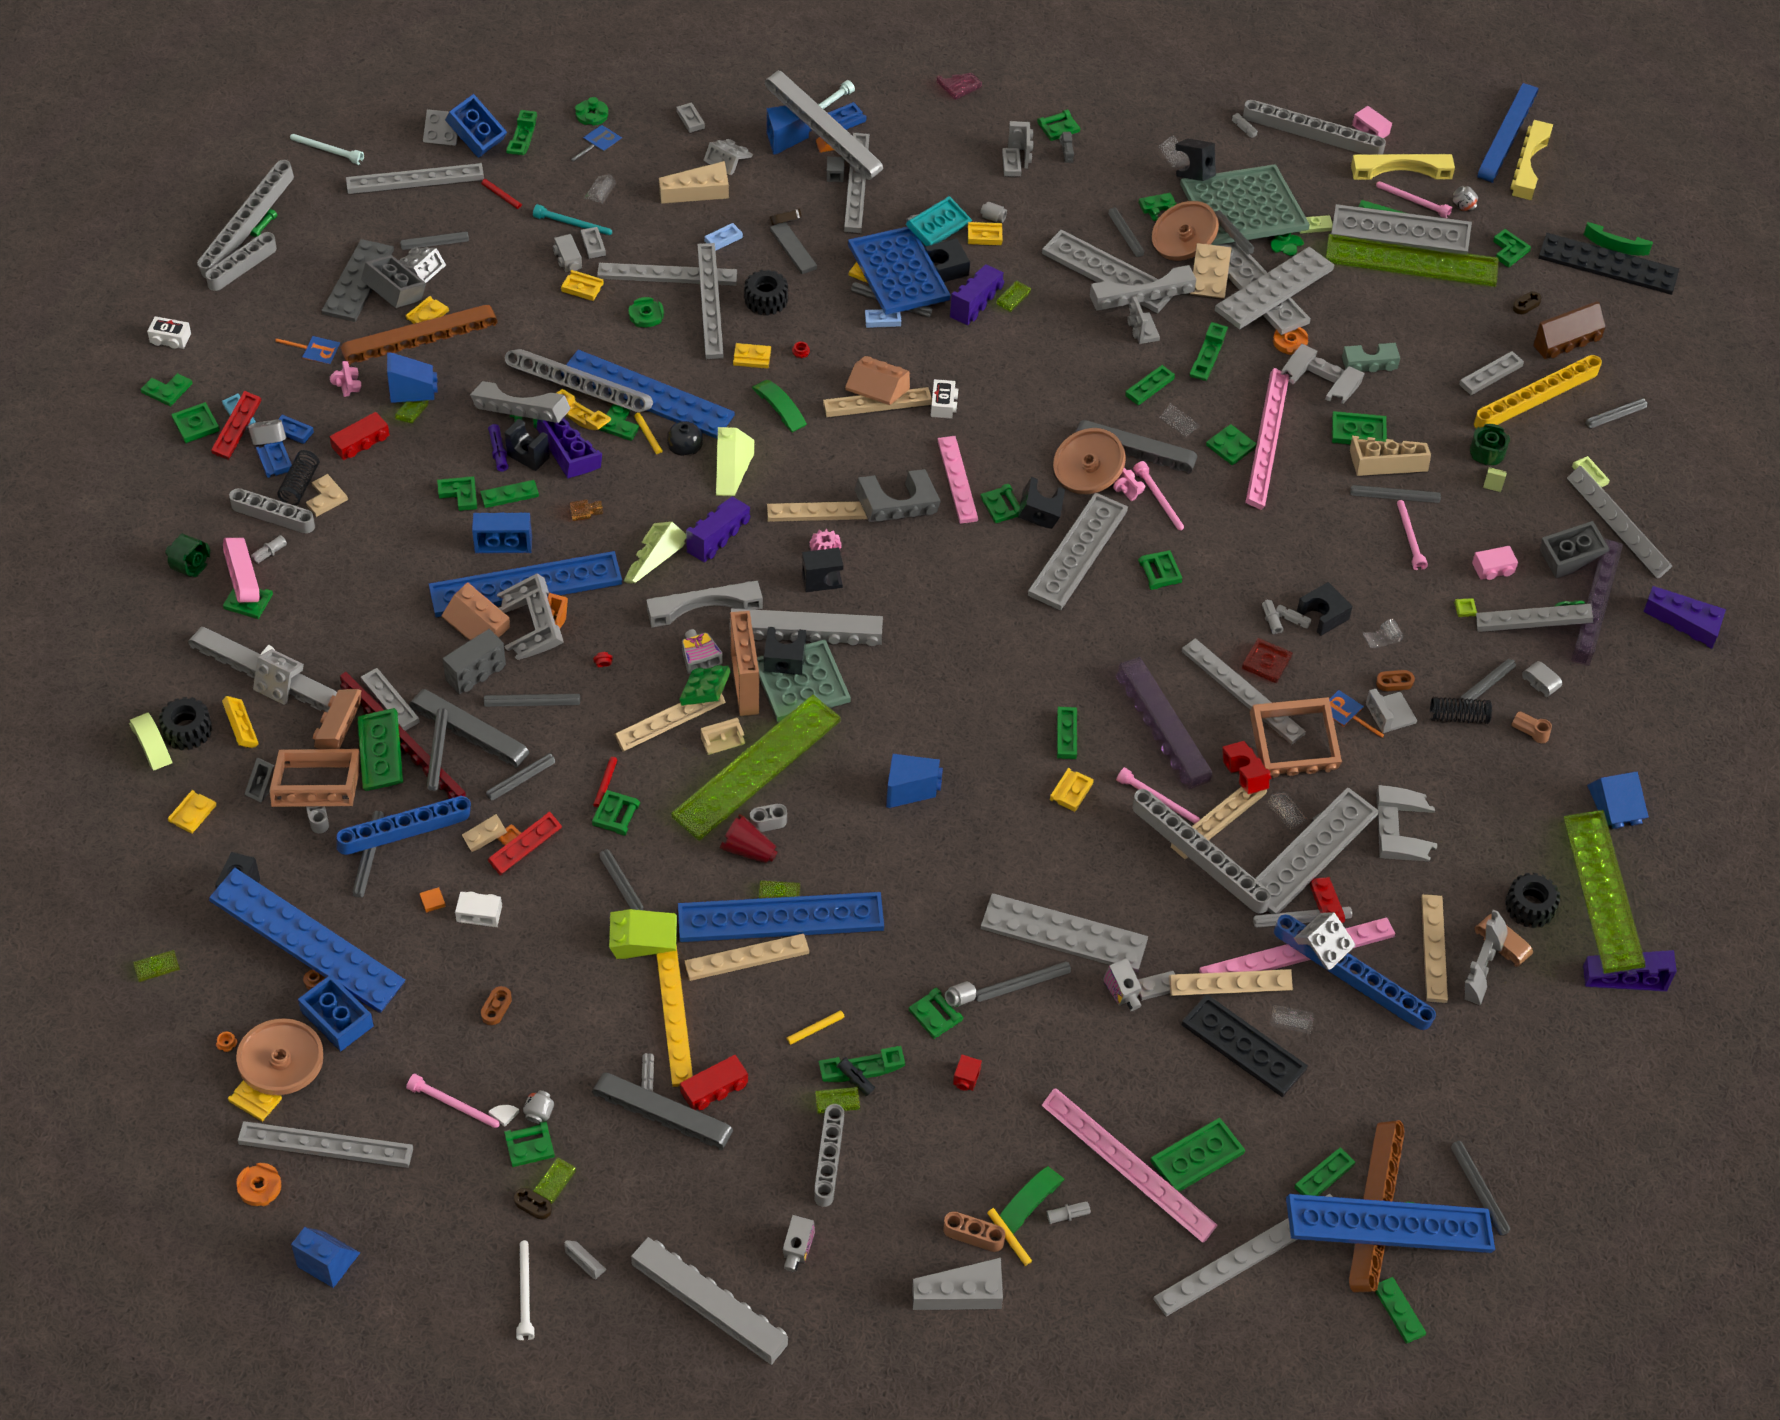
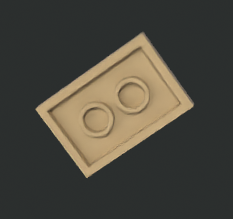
[1190,243,1231,299]

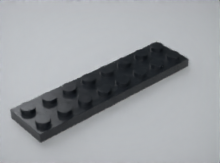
[1538,233,1680,295]

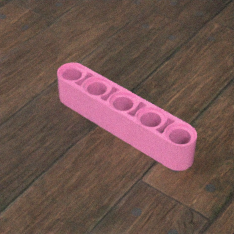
[223,538,259,602]

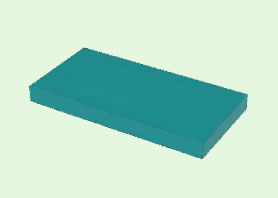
[906,196,972,246]

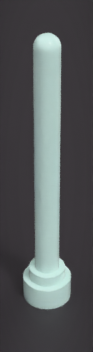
[819,80,855,109]
[290,134,364,165]

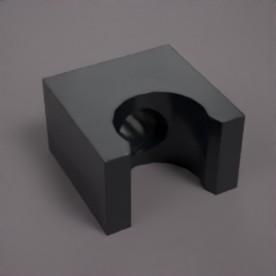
[1175,138,1216,181]
[925,238,970,282]
[505,419,550,471]
[1018,477,1065,529]
[802,548,843,593]
[1297,582,1353,636]
[764,627,806,675]
[215,852,260,889]

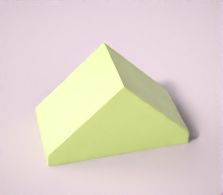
[1483,467,1507,492]

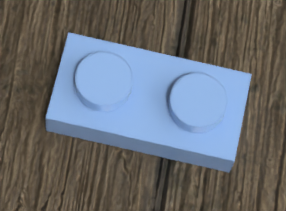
[704,223,743,251]
[865,309,901,328]

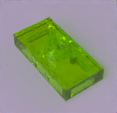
[997,281,1031,312]
[395,400,429,423]
[759,881,801,899]
[133,950,180,982]
[815,1087,860,1113]
[533,1158,576,1204]

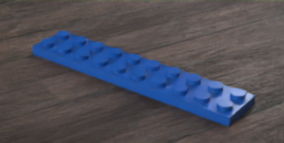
[561,350,735,439]
[429,551,622,617]
[209,868,405,1013]
[678,892,884,942]
[1286,1194,1495,1253]

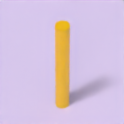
[634,413,662,454]
[786,1010,844,1045]
[987,1208,1032,1266]

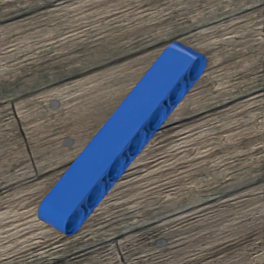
[336,796,471,855]

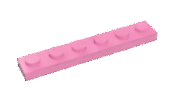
[938,436,978,524]

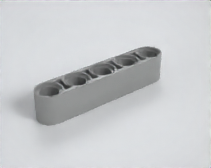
[206,232,277,291]
[229,488,315,533]
[814,1104,844,1207]

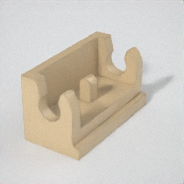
[701,718,745,755]

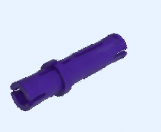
[488,424,508,472]

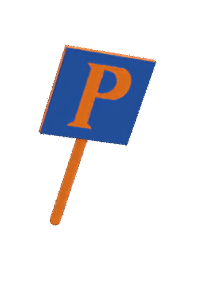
[275,336,340,364]
[1329,690,1384,737]

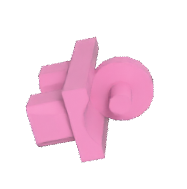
[330,361,361,397]
[1113,468,1145,501]

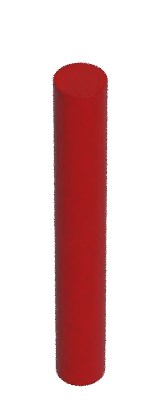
[482,179,522,209]
[593,757,617,807]

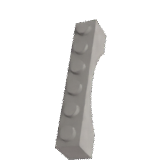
[1090,265,1196,311]
[470,381,571,423]
[647,581,763,628]

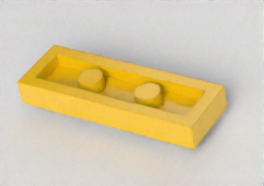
[222,696,259,748]

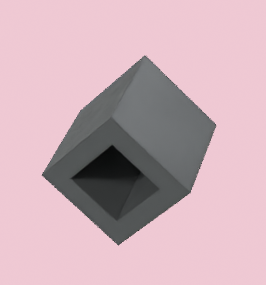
[827,156,844,182]

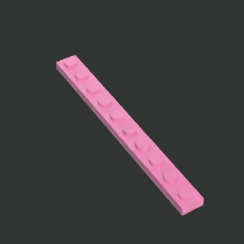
[1245,368,1289,510]
[1199,918,1395,973]
[1042,1089,1217,1242]

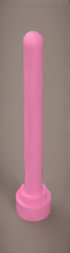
[1376,181,1452,219]
[1133,461,1184,530]
[1397,500,1428,570]
[1116,767,1201,824]
[406,1074,500,1128]

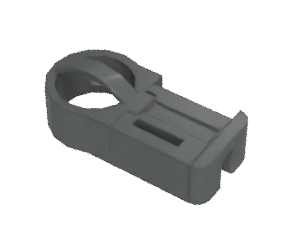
[1059,132,1074,163]

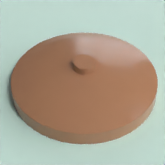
[1152,201,1219,261]
[1053,428,1126,494]
[236,1019,324,1095]

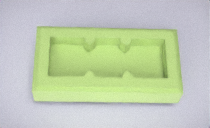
[1300,215,1333,233]
[1572,456,1610,487]

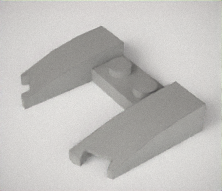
[1281,344,1365,404]
[497,574,564,660]
[1376,785,1437,861]
[1465,910,1508,1005]

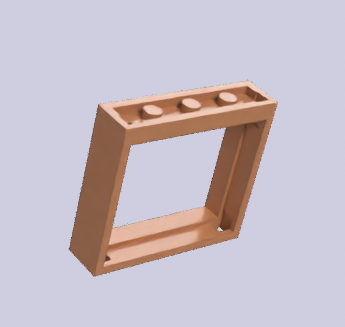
[730,611,759,716]
[1250,697,1342,778]
[270,749,360,807]

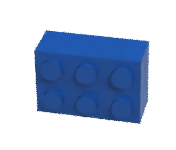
[445,94,507,157]
[472,512,532,553]
[298,974,374,1052]

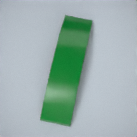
[506,110,537,155]
[1583,222,1653,256]
[1189,322,1228,381]
[752,380,807,432]
[819,1046,905,1082]
[999,1166,1065,1234]

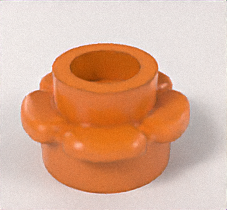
[216,1032,237,1052]

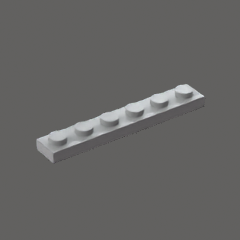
[1476,604,1593,632]

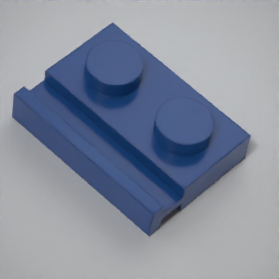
[828,102,866,130]
[256,441,293,478]

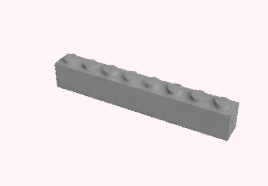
[730,608,883,646]
[631,1237,788,1365]

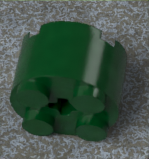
[1470,424,1510,465]
[165,533,210,577]

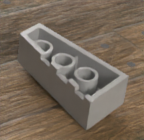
[912,1258,1003,1310]

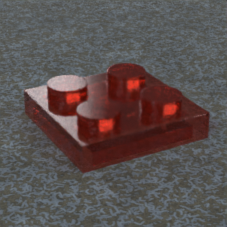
[1242,638,1293,684]

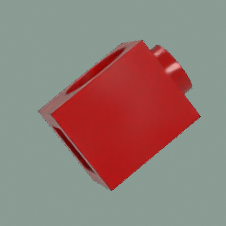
[953,1055,982,1091]

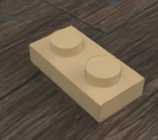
[462,814,507,852]

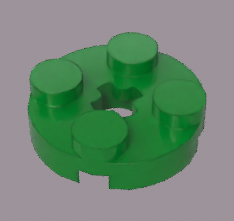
[575,97,608,126]
[629,297,664,327]

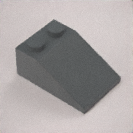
[1540,521,1609,578]

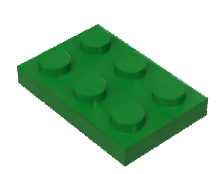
[1332,411,1387,444]
[680,665,730,706]

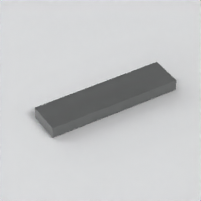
[770,222,817,274]

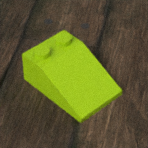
[609,909,677,959]

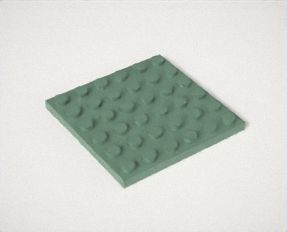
[1180,164,1310,245]

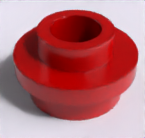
[792,341,810,358]
[593,652,613,667]

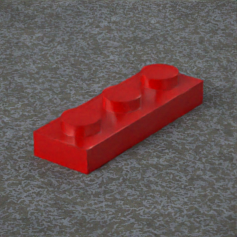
[1309,877,1345,923]

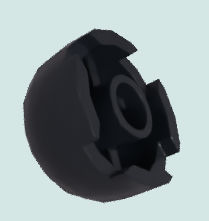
[667,421,703,456]

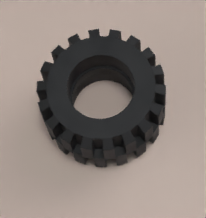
[744,269,788,316]
[159,697,212,750]
[1505,873,1560,928]

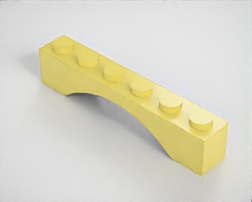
[1510,120,1553,200]
[1351,154,1455,180]

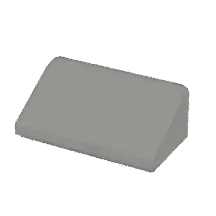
[564,1240,606,1280]

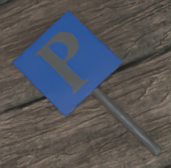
[571,125,622,161]

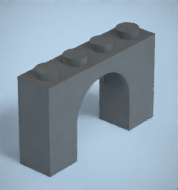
[855,469,941,522]

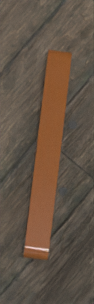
[341,305,497,365]
[1349,1120,1405,1293]

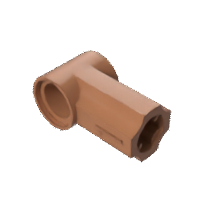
[1512,711,1552,743]

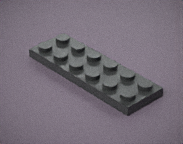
[322,239,394,322]

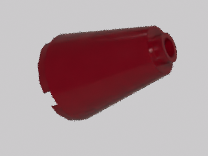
[720,814,778,864]

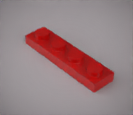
[211,391,262,460]
[488,812,562,876]

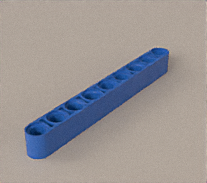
[1477,83,1539,183]
[1274,914,1436,1030]

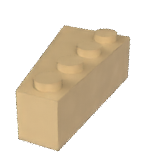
[659,161,729,203]
[1350,436,1431,476]

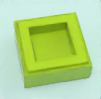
[1454,598,1477,617]

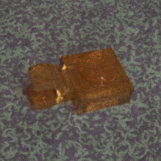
[570,500,603,521]

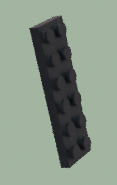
[1181,994,1308,1098]

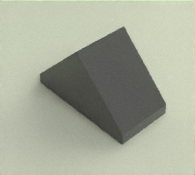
[244,758,275,802]

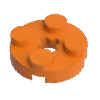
[1273,327,1308,355]
[236,1163,281,1206]

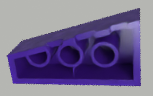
[950,264,1004,325]
[537,418,602,478]
[686,496,750,563]
[1643,586,1726,649]
[1583,950,1677,991]

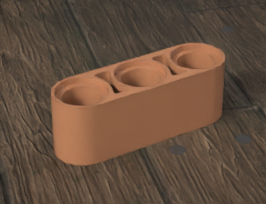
[1475,914,1533,967]
[943,1212,1005,1252]

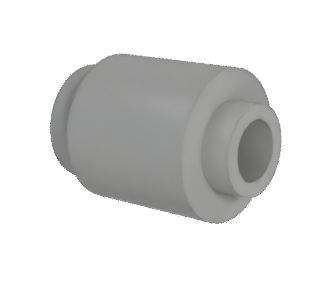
[981,202,1007,223]
[945,981,976,1007]

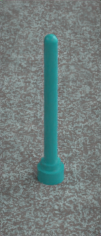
[533,204,612,235]

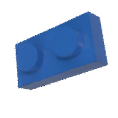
[279,415,314,444]

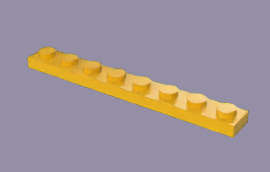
[657,945,693,1087]

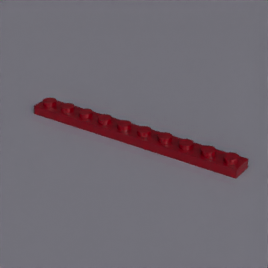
[340,672,466,799]

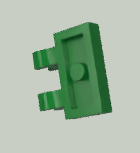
[1138,193,1176,221]

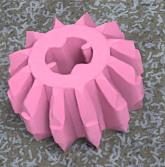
[810,529,841,551]

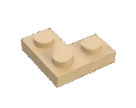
[306,474,348,517]

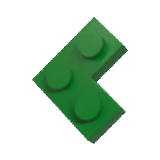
[1493,229,1531,268]
[141,373,193,407]
[599,404,639,441]
[437,476,477,511]

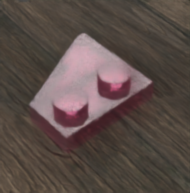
[937,73,982,100]

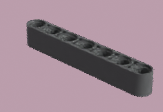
[1075,420,1197,474]
[409,689,529,768]
[592,1072,733,1150]

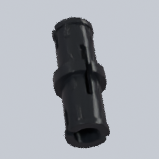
[836,1057,875,1096]

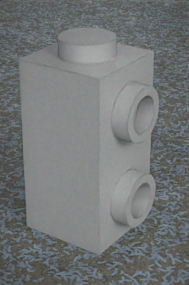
[553,234,582,272]

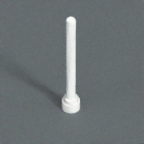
[516,1240,534,1340]

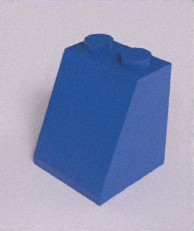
[767,106,812,154]
[387,353,438,403]
[886,754,943,808]
[1587,772,1649,829]
[291,1227,360,1288]

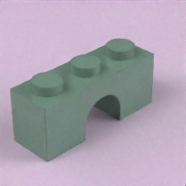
[1342,343,1400,372]

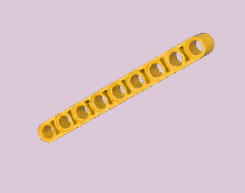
[1474,355,1602,429]

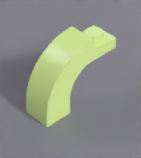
[129,713,172,770]

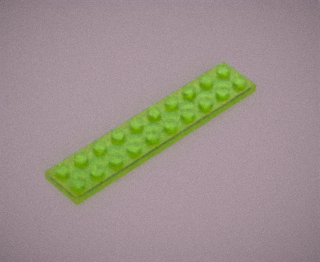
[1326,234,1498,287]
[671,694,841,841]
[1564,810,1645,974]

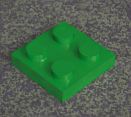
[171,402,220,443]
[1206,424,1257,466]

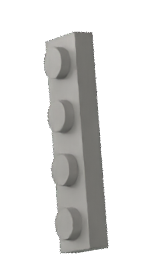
[1459,351,1524,395]
[361,668,420,731]

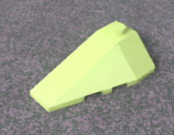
[716,427,754,496]
[624,522,686,583]

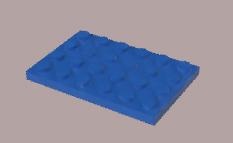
[848,227,951,315]

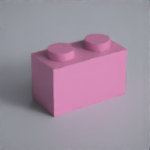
[1352,106,1392,138]
[1472,546,1518,580]

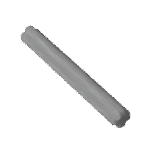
[1253,906,1352,928]

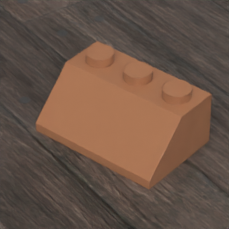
[845,356,910,405]
[442,582,510,641]
[313,689,362,749]

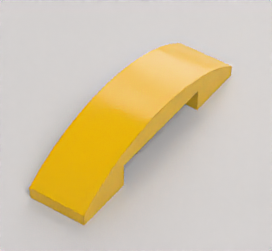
[556,389,611,430]

